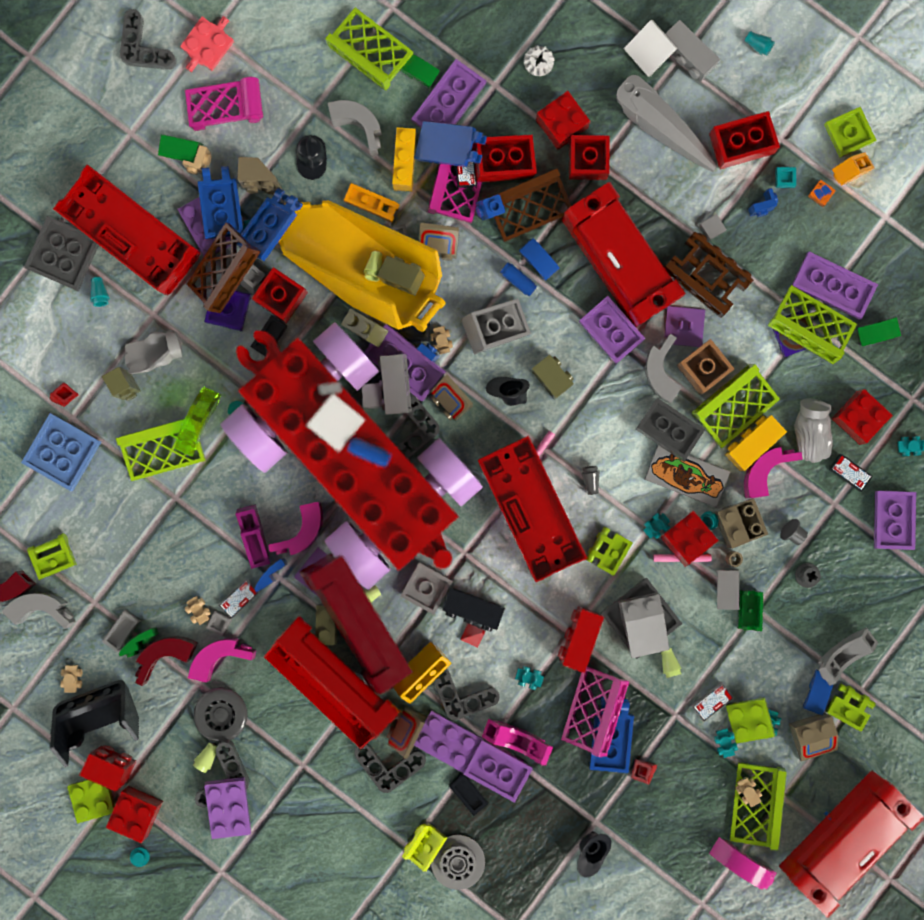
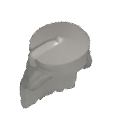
[125,330,183,374]
[794,398,833,463]

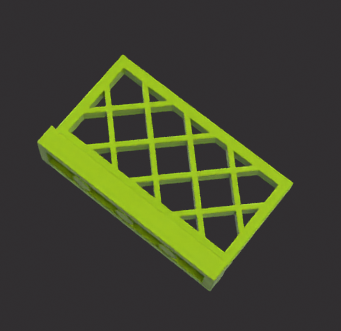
[325,7,414,91]
[767,285,857,364]
[691,364,780,448]
[116,416,206,481]
[730,762,787,851]

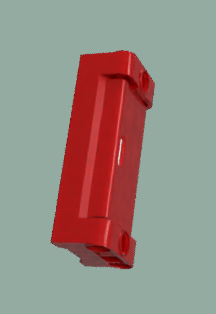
[53,164,201,296]
[562,182,686,327]
[478,436,588,583]
[264,616,400,749]
[779,770,924,918]

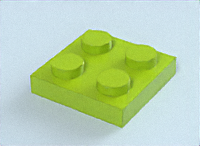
[824,107,877,158]
[726,697,775,744]
[67,779,115,824]

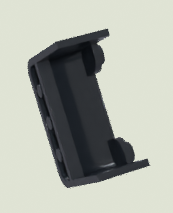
[49,680,139,767]

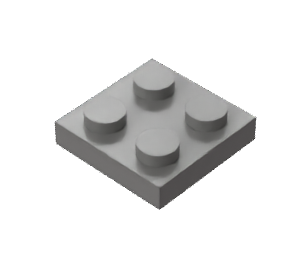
[401,562,453,615]

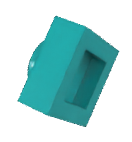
[775,167,796,188]

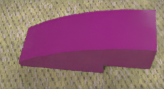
[235,504,270,569]

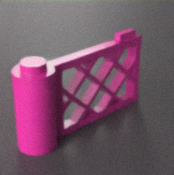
[185,77,263,131]

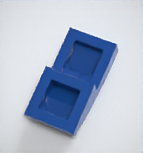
[518,238,560,280]
[254,558,288,592]
[803,669,833,715]

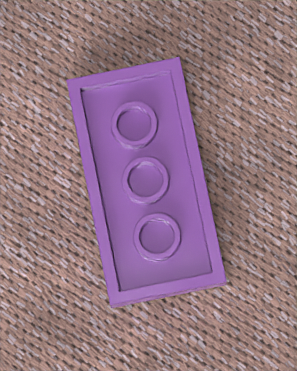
[411,59,487,128]
[792,251,878,320]
[364,324,447,402]

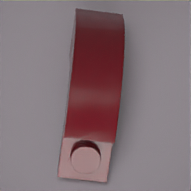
[0,570,36,602]
[135,636,198,686]

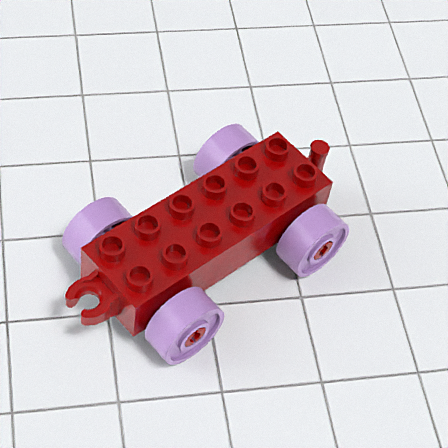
[220,322,483,590]

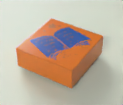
[808,180,836,207]

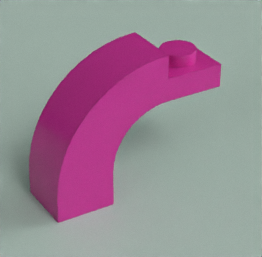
[744,447,803,499]
[268,502,323,556]
[188,638,257,683]
[482,719,553,766]
[709,837,777,890]

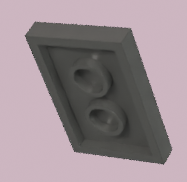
[635,398,705,462]

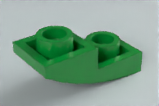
[400,54,440,88]
[857,317,901,347]
[119,627,159,658]

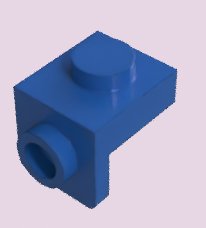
[748,188,778,217]
[476,194,505,221]
[417,343,440,362]

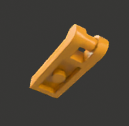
[344,183,400,223]

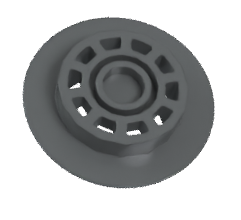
[194,688,248,742]

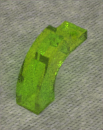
[174,387,221,457]

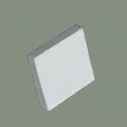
[624,20,677,77]
[307,394,365,451]

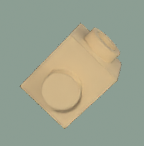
[182,145,212,175]

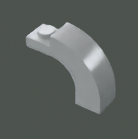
[328,100,382,157]
[645,334,682,404]
[1,592,76,629]
[818,627,878,685]

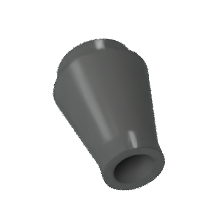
[581,466,600,495]

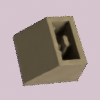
[237,157,282,194]
[714,498,768,549]

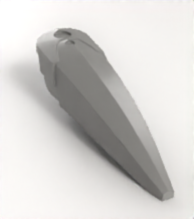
[616,75,717,172]

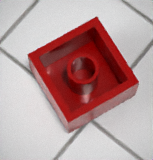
[536,91,590,150]
[569,135,610,180]
[251,267,308,324]
[831,389,893,445]
[660,510,719,567]
[79,745,136,792]
[106,786,163,843]

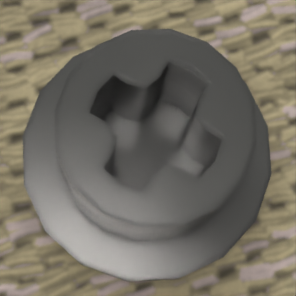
[780,519,808,545]
[795,563,821,588]

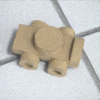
[430,326,453,355]
[185,596,211,625]
[61,665,83,693]
[735,777,763,807]

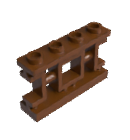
[664,232,754,318]

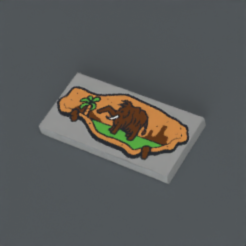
[644,445,730,508]

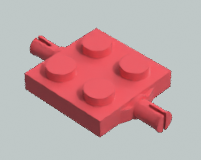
[180,16,234,73]

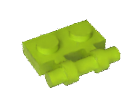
[585,527,633,576]
[825,683,876,732]

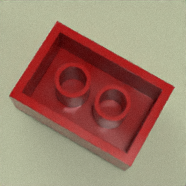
[709,111,780,170]
[472,134,537,182]
[557,606,604,673]

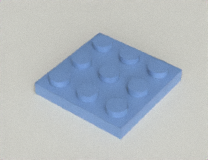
[21,413,102,491]

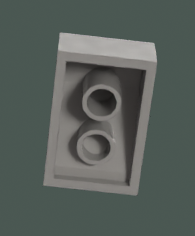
[461,299,531,355]
[618,593,669,658]

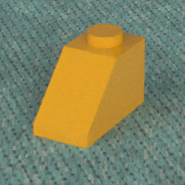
[832,152,875,186]

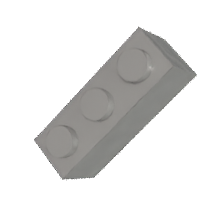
[666,20,720,82]
[378,354,412,415]

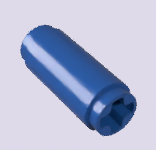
[500,262,537,297]
[348,438,391,467]

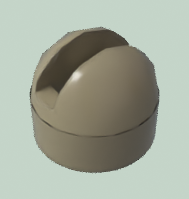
[725,551,743,567]

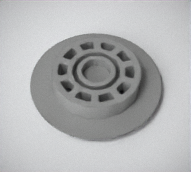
[431,835,485,890]

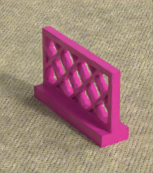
[427,147,482,223]
[561,666,629,757]

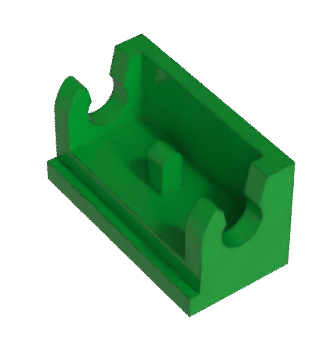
[158,134,203,163]
[738,590,763,631]

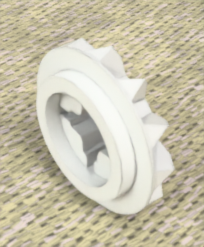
[524,45,554,76]

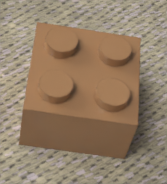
[676,339,734,395]

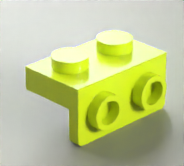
[402,824,447,871]

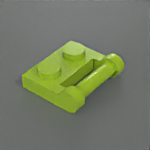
[27,533,77,580]

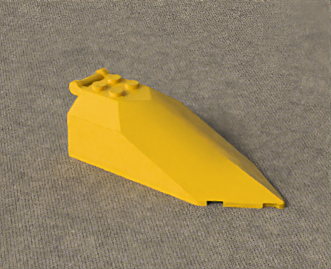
[279,200,446,332]

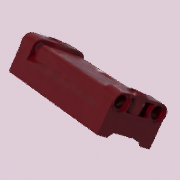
[299,553,413,694]

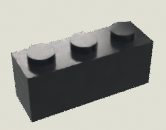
[442,587,505,632]

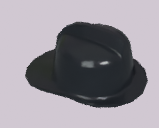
[296,135,327,180]
[485,377,530,406]
[577,831,612,878]

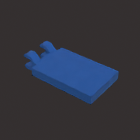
[414,121,487,167]
[198,166,243,239]
[236,188,303,261]
[589,697,634,773]

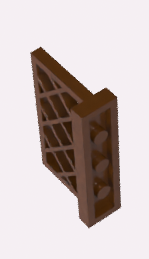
[494,168,571,242]
[187,223,260,313]

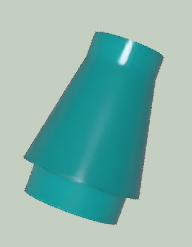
[745,31,775,56]
[90,277,110,307]

